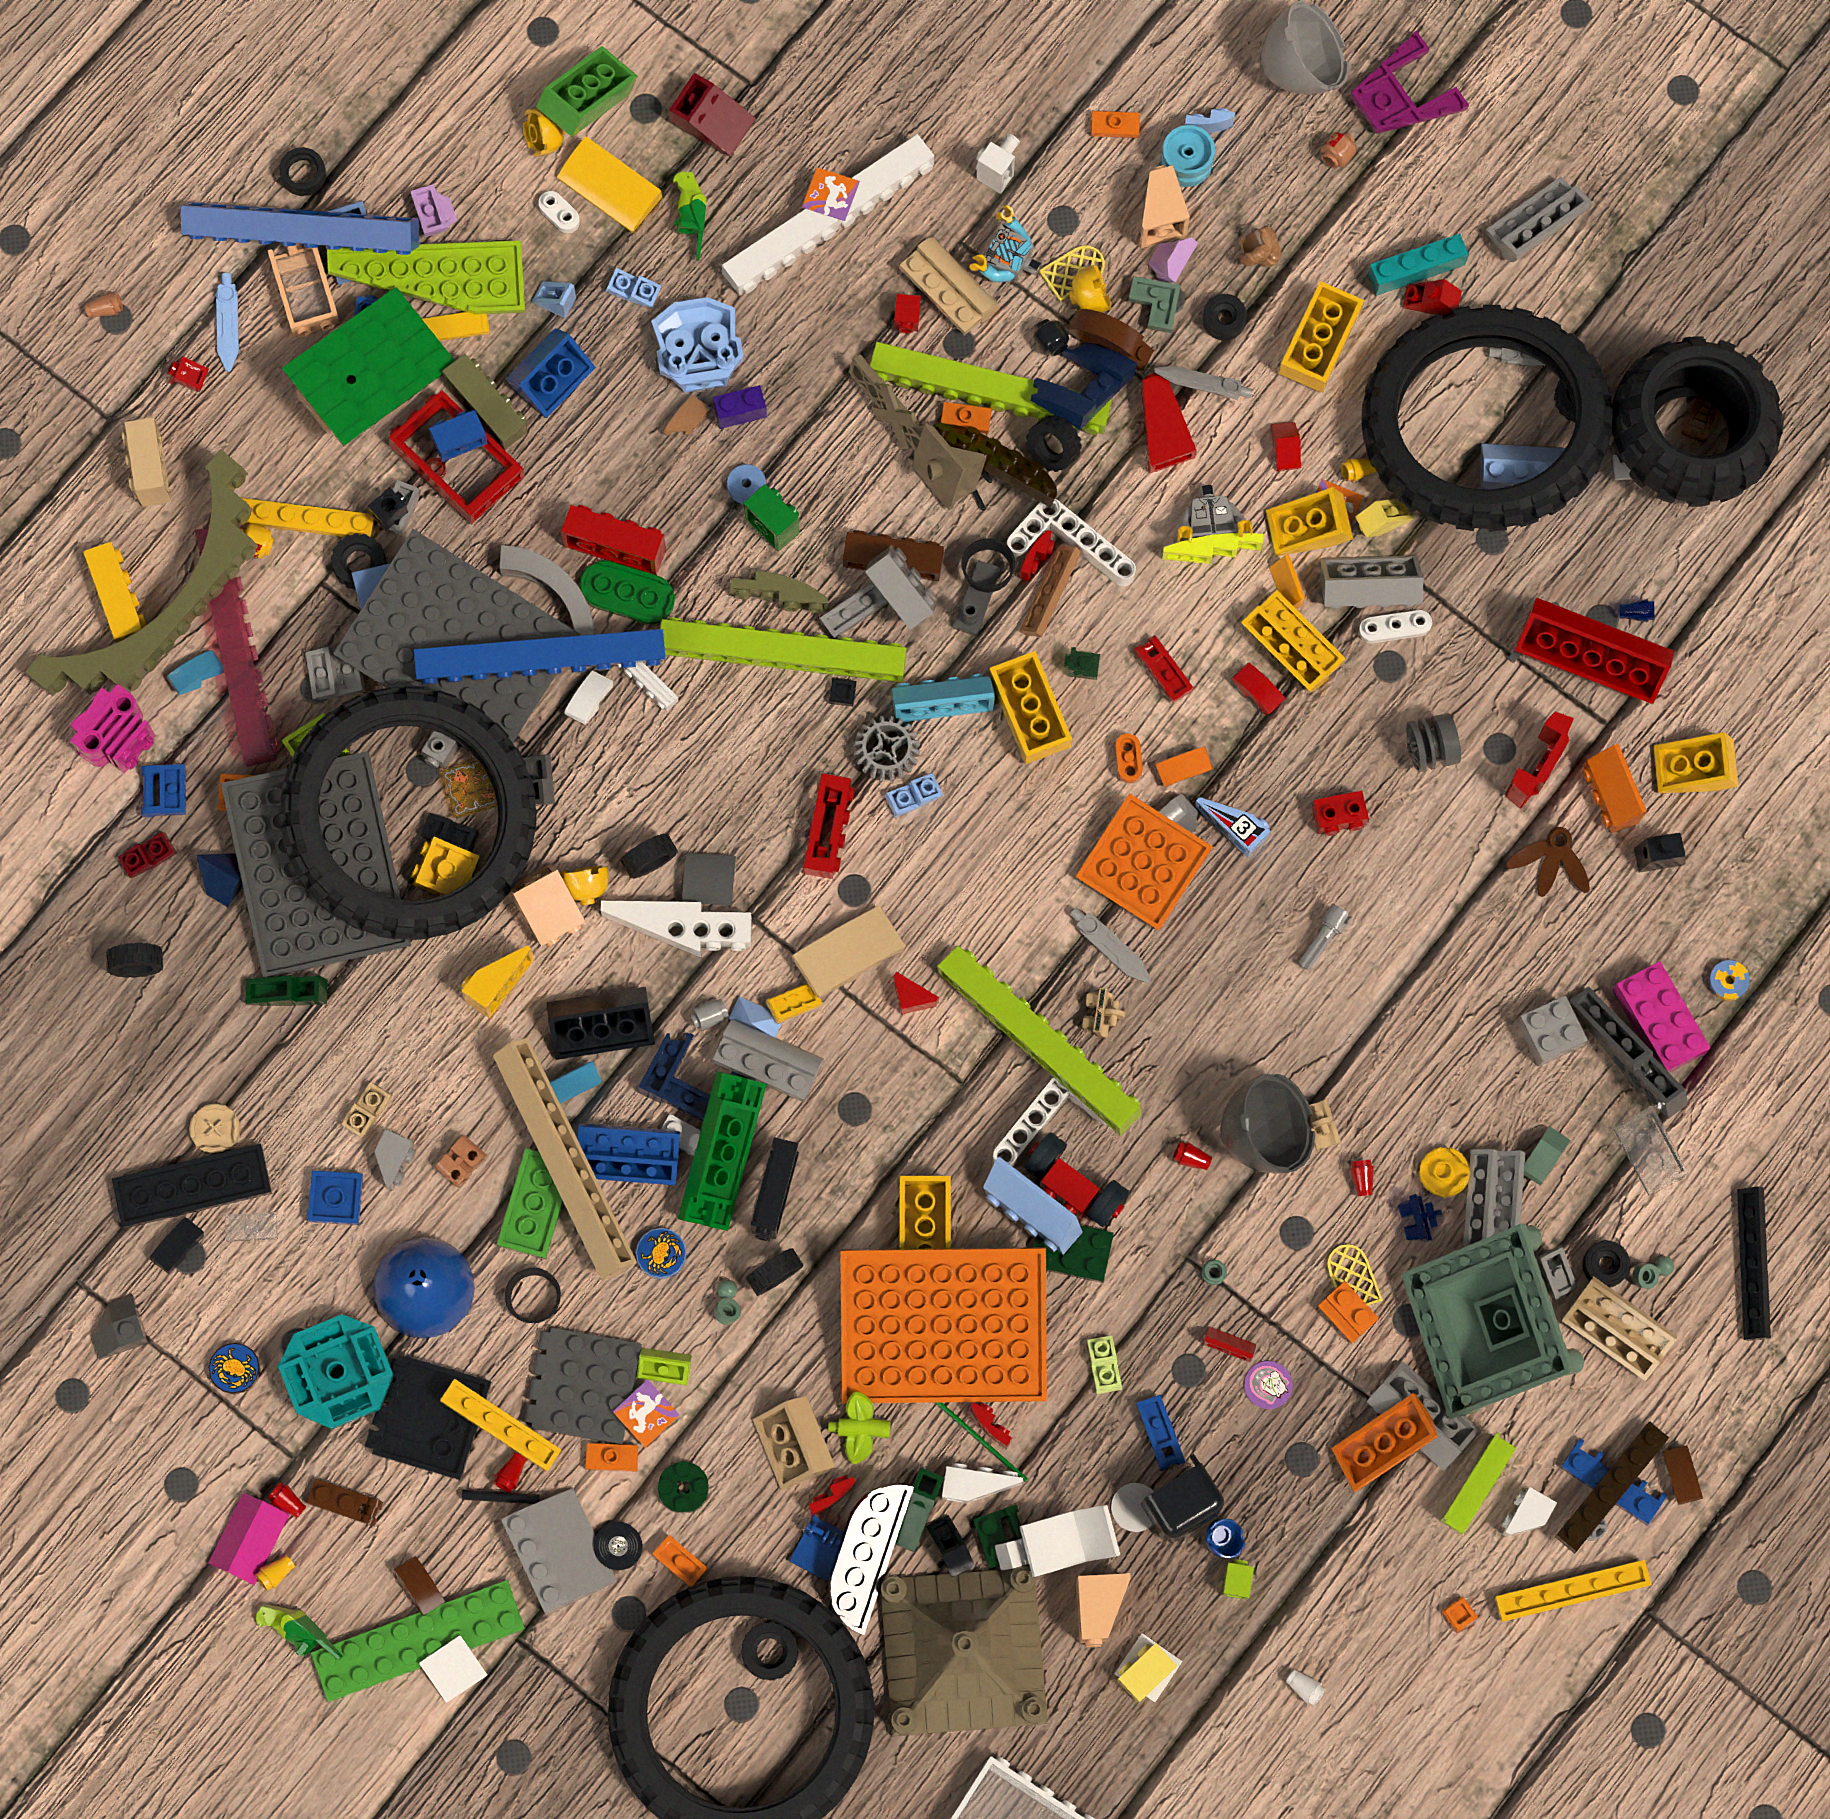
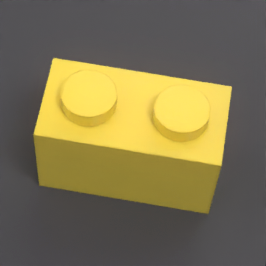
[1117,1643,1177,1703]

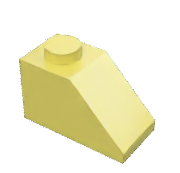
[1356,498,1414,537]

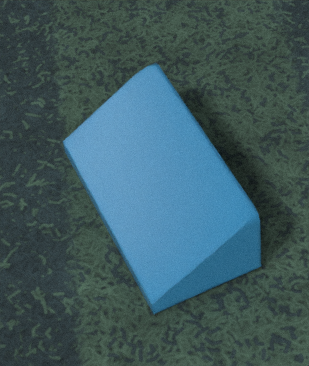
[550,1061,601,1104]

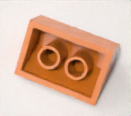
[1582,743,1647,833]

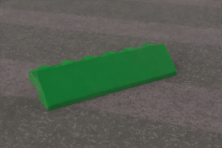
[678,1071,767,1231]

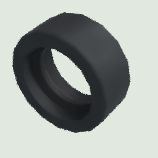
[279,147,326,196]

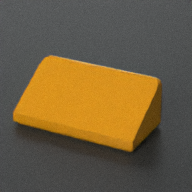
[1270,555,1305,608]

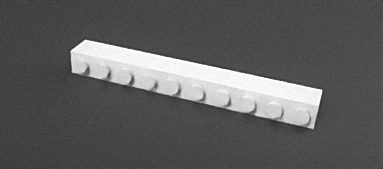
[722,134,934,296]

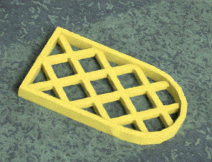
[1039,246,1105,302]
[1327,1244,1383,1306]

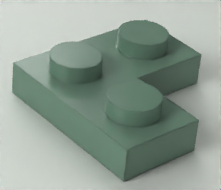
[1128,276,1181,333]

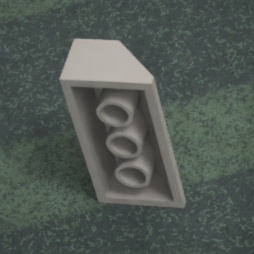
[1320,555,1424,609]
[1367,1361,1480,1470]

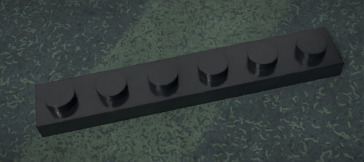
[1737,1186,1771,1341]

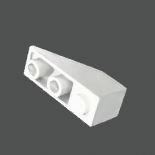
[942,1463,1023,1504]

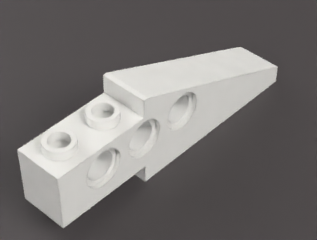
[601,901,752,957]

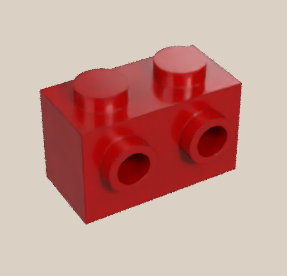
[1312,790,1369,836]

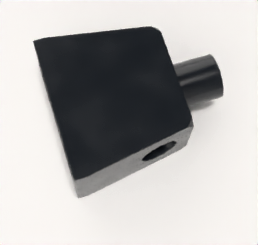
[1634,833,1686,873]

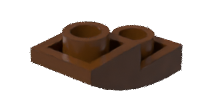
[1663,1445,1703,1505]
[393,1556,445,1616]

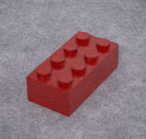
[561,505,666,575]

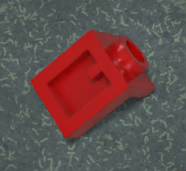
[167,356,209,392]

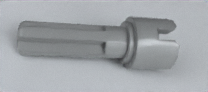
[1298,904,1352,970]

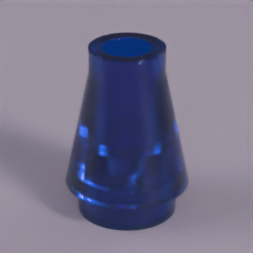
[1620,598,1655,623]

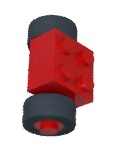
[1024,1132,1130,1227]

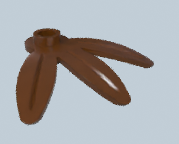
[1505,827,1590,897]

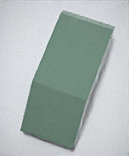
[1524,1126,1570,1186]

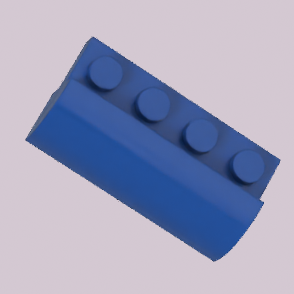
[578,1123,680,1185]

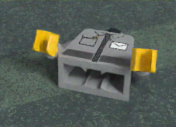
[1177,485,1253,543]

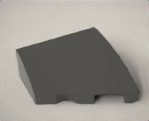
[523,754,555,806]

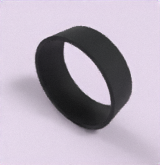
[961,538,1015,593]
[505,1268,561,1323]

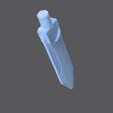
[216,273,239,372]

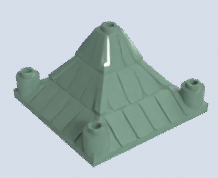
[1401,1223,1584,1420]

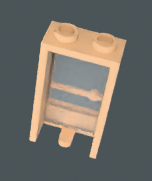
[267,245,340,337]

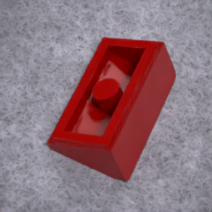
[1203,1327,1256,1362]

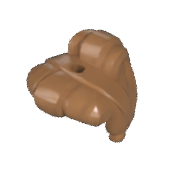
[1239,225,1281,267]

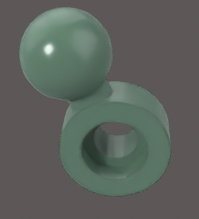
[1632,1256,1675,1289]
[714,1279,741,1325]

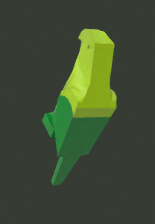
[673,171,707,261]
[256,1604,343,1660]

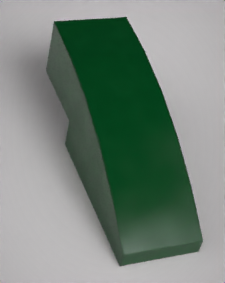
[246,975,328,1006]

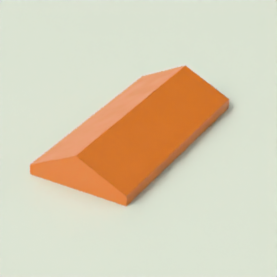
[1331,1393,1438,1492]

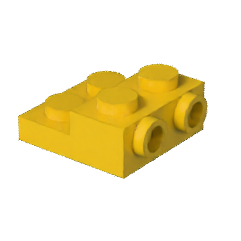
[410,837,480,895]

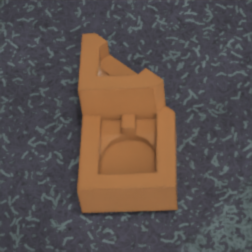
[663,395,711,435]

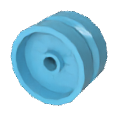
[1161,125,1215,187]

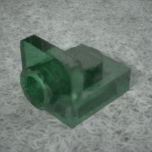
[1064,647,1100,680]

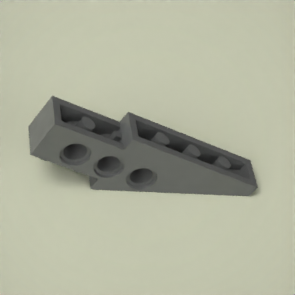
[1569,986,1688,1119]

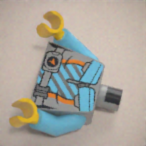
[970,205,1042,283]

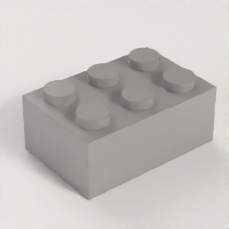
[865,545,937,630]

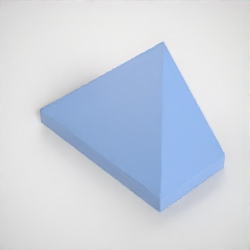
[729,996,782,1037]

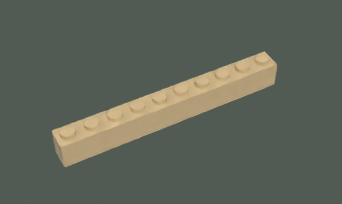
[493,1038,637,1281]

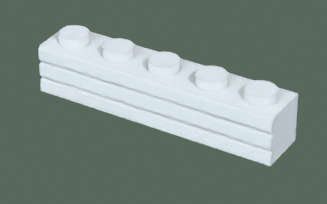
[616,662,679,712]

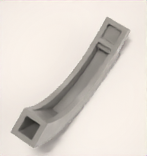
[500,545,595,673]

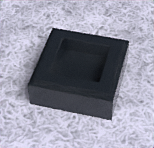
[829,678,857,707]

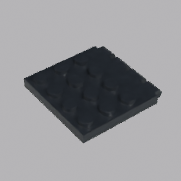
[364,1356,492,1481]

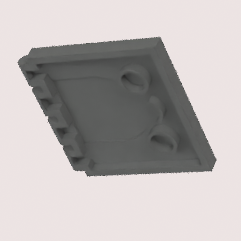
[523,1327,642,1445]

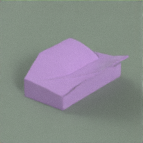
[410,184,457,238]
[1148,237,1198,283]

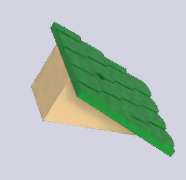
[282,287,455,447]

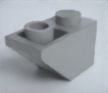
[374,1129,416,1191]

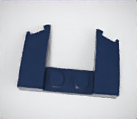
[1030,343,1137,430]
[638,1033,752,1121]

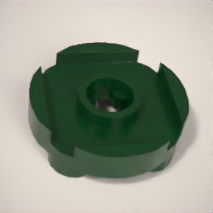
[657,1461,709,1514]

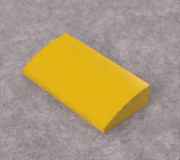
[557,136,662,233]

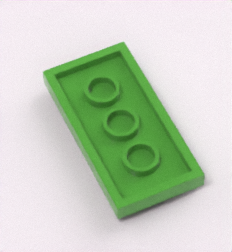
[497,1148,563,1259]

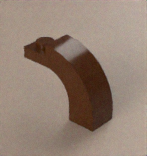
[1067,309,1154,371]

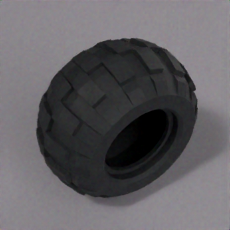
[1612,336,1784,507]

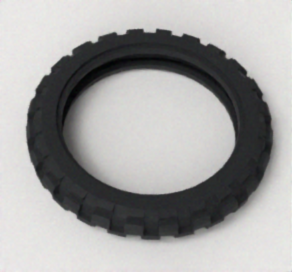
[1361,305,1613,532]
[280,686,537,940]
[607,1576,875,1819]

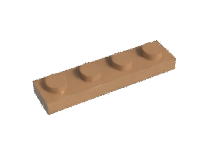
[1019,545,1081,637]

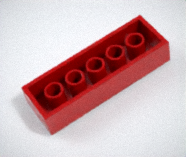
[1515,597,1675,704]

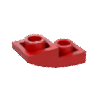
[1020,530,1055,581]
[1231,662,1286,715]
[971,1402,1012,1449]
[809,1475,856,1517]

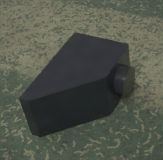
[926,1515,975,1577]

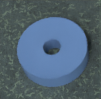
[727,464,766,504]

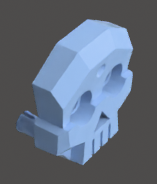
[651,297,744,393]

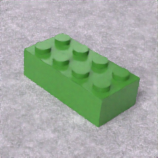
[536,46,638,137]

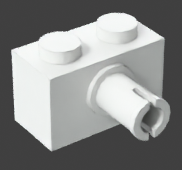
[975,134,1020,194]

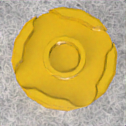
[1419,1147,1470,1198]

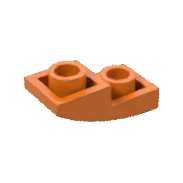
[1156,746,1213,787]

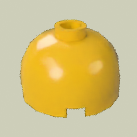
[523,108,566,157]
[1069,264,1111,312]
[559,866,609,905]

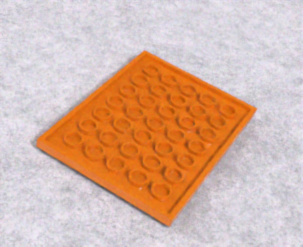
[840,1247,1047,1404]

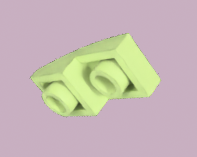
[1087,1336,1122,1394]

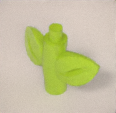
[828,1391,891,1464]

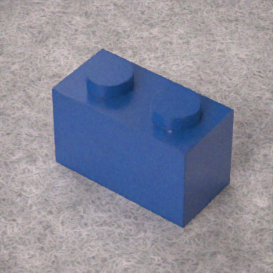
[429,410,487,462]

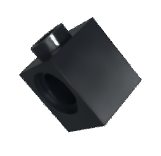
[367,487,408,531]

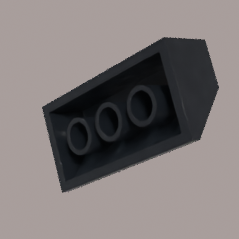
[546,987,655,1060]

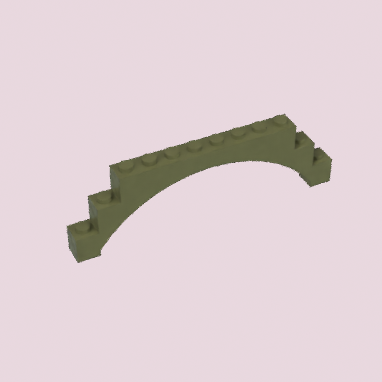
[25,449,258,696]

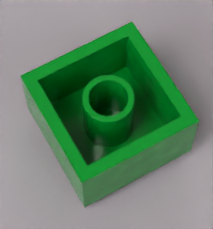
[744,484,800,552]

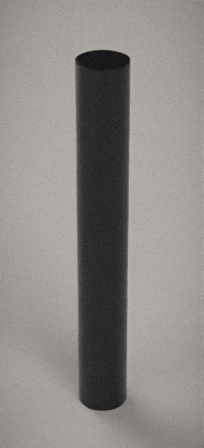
[462,1490,540,1504]

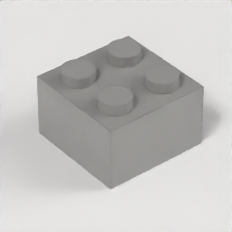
[1517,996,1588,1067]

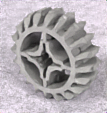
[854,716,920,782]

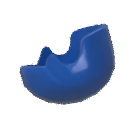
[1205,1518,1246,1559]

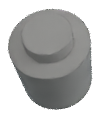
[689,999,729,1031]

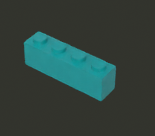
[1367,233,1469,296]

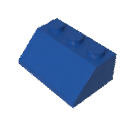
[506,328,596,418]

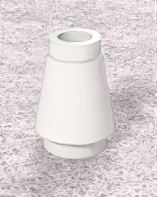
[1286,1670,1326,1706]

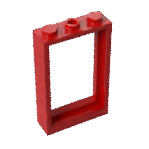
[389,390,524,525]

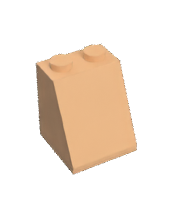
[1139,165,1190,248]
[509,864,585,946]
[1076,1573,1130,1648]

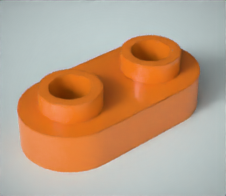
[1115,733,1143,783]

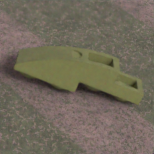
[730,571,828,613]

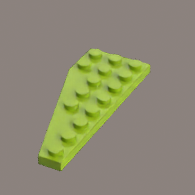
[327,241,525,315]

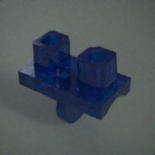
[1398,1194,1443,1242]

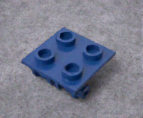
[789,1515,844,1582]

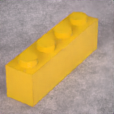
[83,542,147,643]

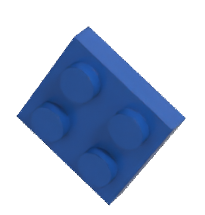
[307,1171,364,1225]

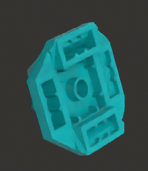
[278,1314,394,1430]

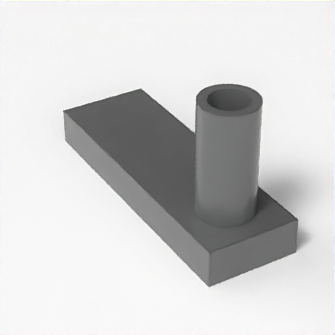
[954,560,1001,637]

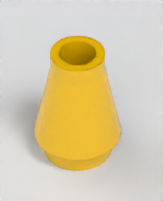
[1341,459,1377,483]
[255,1555,295,1591]

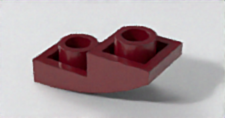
[118,832,177,878]

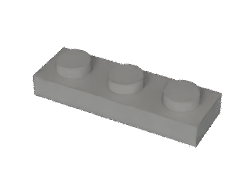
[820,582,889,639]

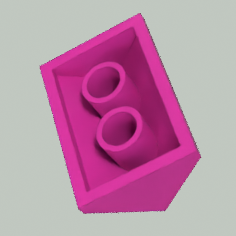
[208,1493,290,1586]

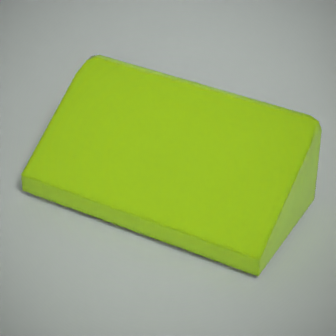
[637,1348,692,1386]

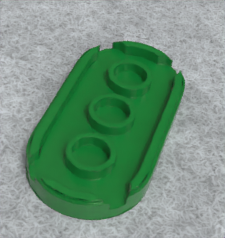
[579,561,675,624]

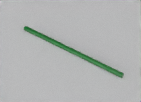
[935,1402,1028,1482]

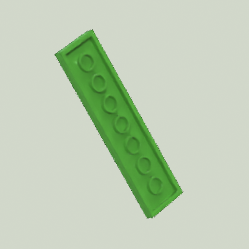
[311,1580,525,1702]

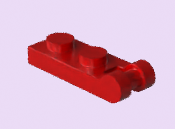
[1134,635,1194,703]

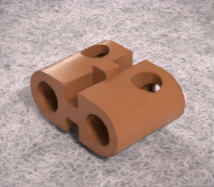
[435,1135,487,1188]

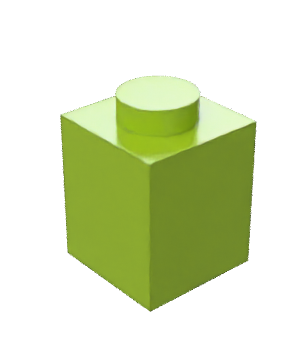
[1222,1559,1254,1600]

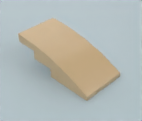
[792,905,906,998]

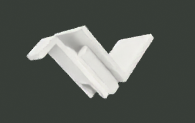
[995,1505,1120,1577]

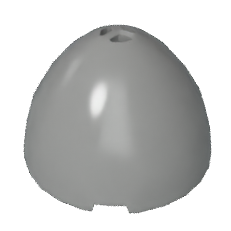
[1261,0,1349,95]

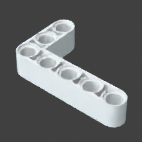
[1007,499,1136,587]
[993,1077,1107,1167]

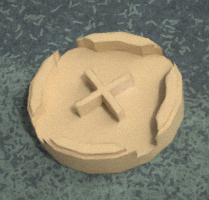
[189,1103,241,1155]

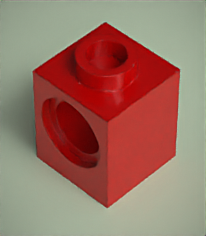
[894,294,921,334]

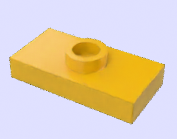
[766,983,822,1024]

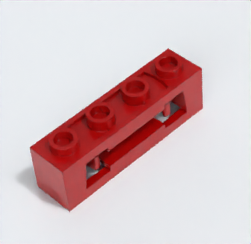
[803,773,855,879]

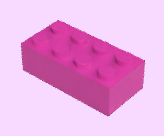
[1612,961,1711,1073]

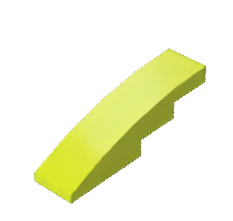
[1162,533,1264,564]

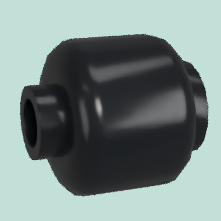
[1033,319,1069,357]

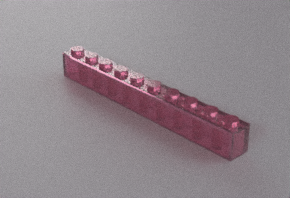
[195,527,278,767]

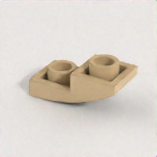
[341,1082,393,1138]

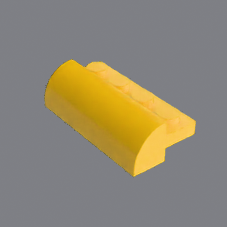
[1241,590,1346,692]

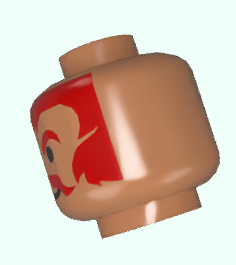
[1321,132,1357,168]

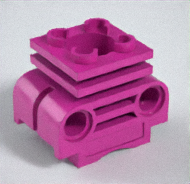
[70,684,156,774]

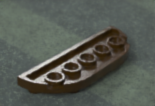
[933,423,1057,507]

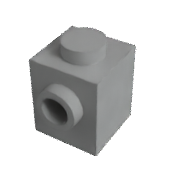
[422,731,460,769]

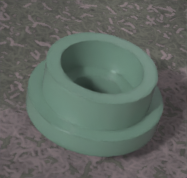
[1201,1260,1227,1285]

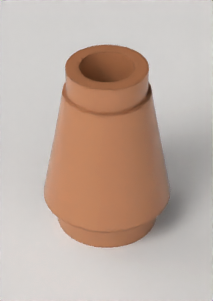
[85,292,123,318]

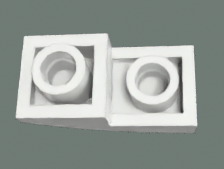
[565,670,613,725]

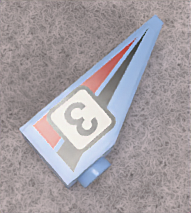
[1194,797,1270,857]

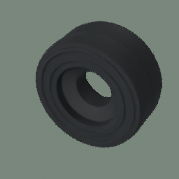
[1202,294,1247,341]
[1582,1240,1630,1288]

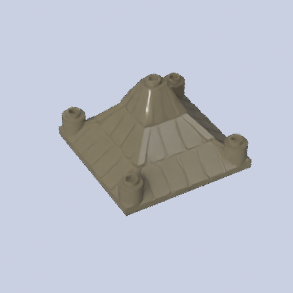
[880,1566,1048,1737]

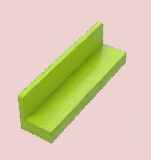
[1440,1432,1516,1535]

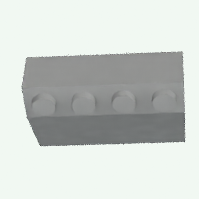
[501,1488,617,1616]

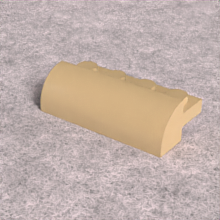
[899,237,1000,336]
[1562,1276,1678,1381]

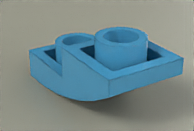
[167,650,224,695]

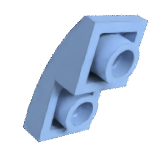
[1185,108,1235,133]
[605,268,661,308]
[885,773,943,818]

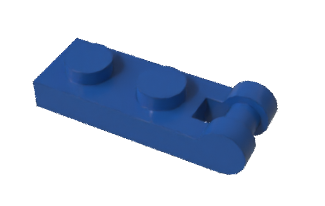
[1136,1395,1185,1471]

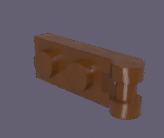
[307,1479,384,1527]

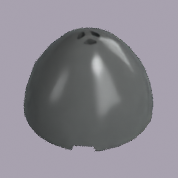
[1220,1074,1315,1174]

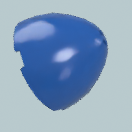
[373,1237,475,1339]

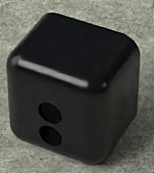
[1140,1454,1224,1543]

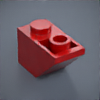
[1403,279,1462,316]

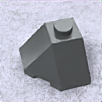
[92,1295,149,1360]

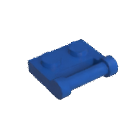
[141,764,186,817]

